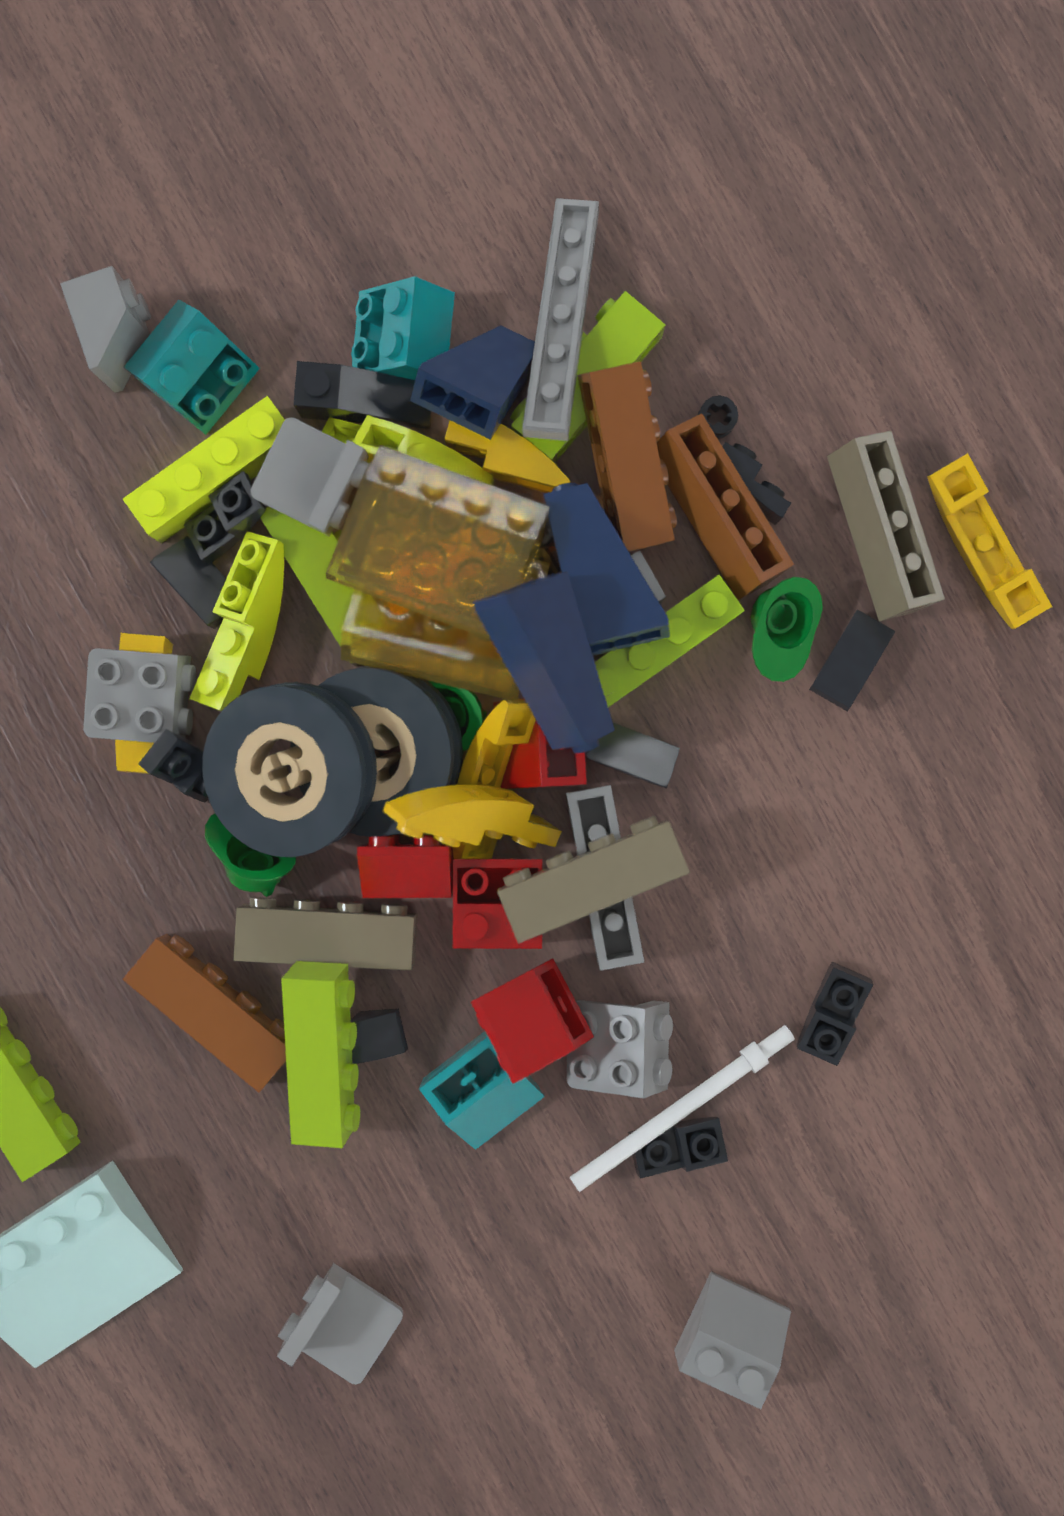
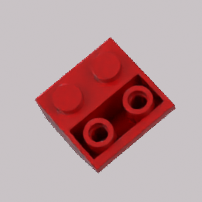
[493,701,587,789]
[357,834,453,898]
[453,858,542,949]
[471,958,594,1084]

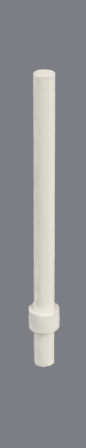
[570,1025,795,1192]

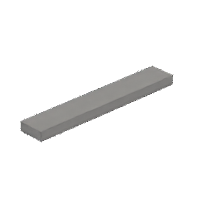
[522,198,599,441]

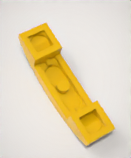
[927,453,1052,629]
[452,699,536,859]

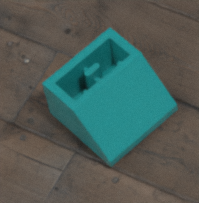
[351,276,455,380]
[124,300,260,435]
[419,1031,545,1150]

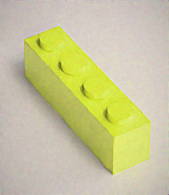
[123,396,285,544]

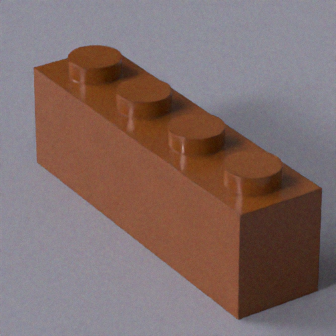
[577,361,677,552]
[657,414,795,601]
[122,934,286,1093]

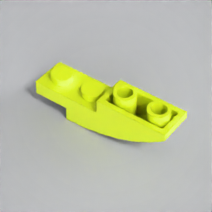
[321,415,494,514]
[189,531,284,712]

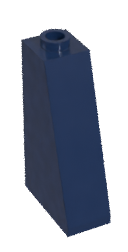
[544,483,670,655]
[473,571,615,753]

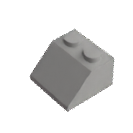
[60,266,151,393]
[674,1271,791,1409]

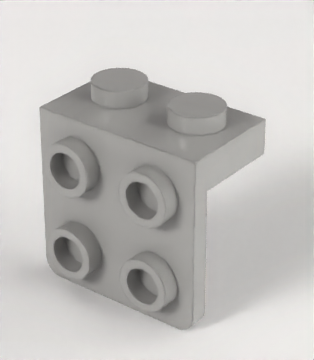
[251,417,371,537]
[83,648,196,743]
[567,1000,673,1099]
[277,1263,403,1384]

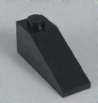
[293,361,432,429]

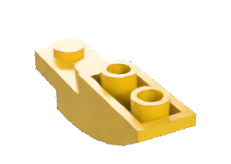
[383,784,562,848]

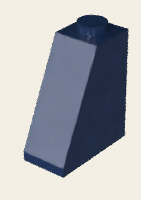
[410,325,535,440]

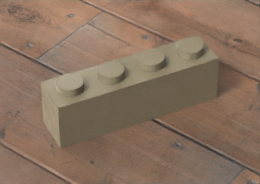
[827,431,945,622]
[497,816,690,943]
[234,897,418,970]

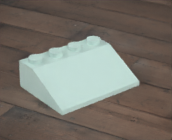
[0,1160,183,1368]

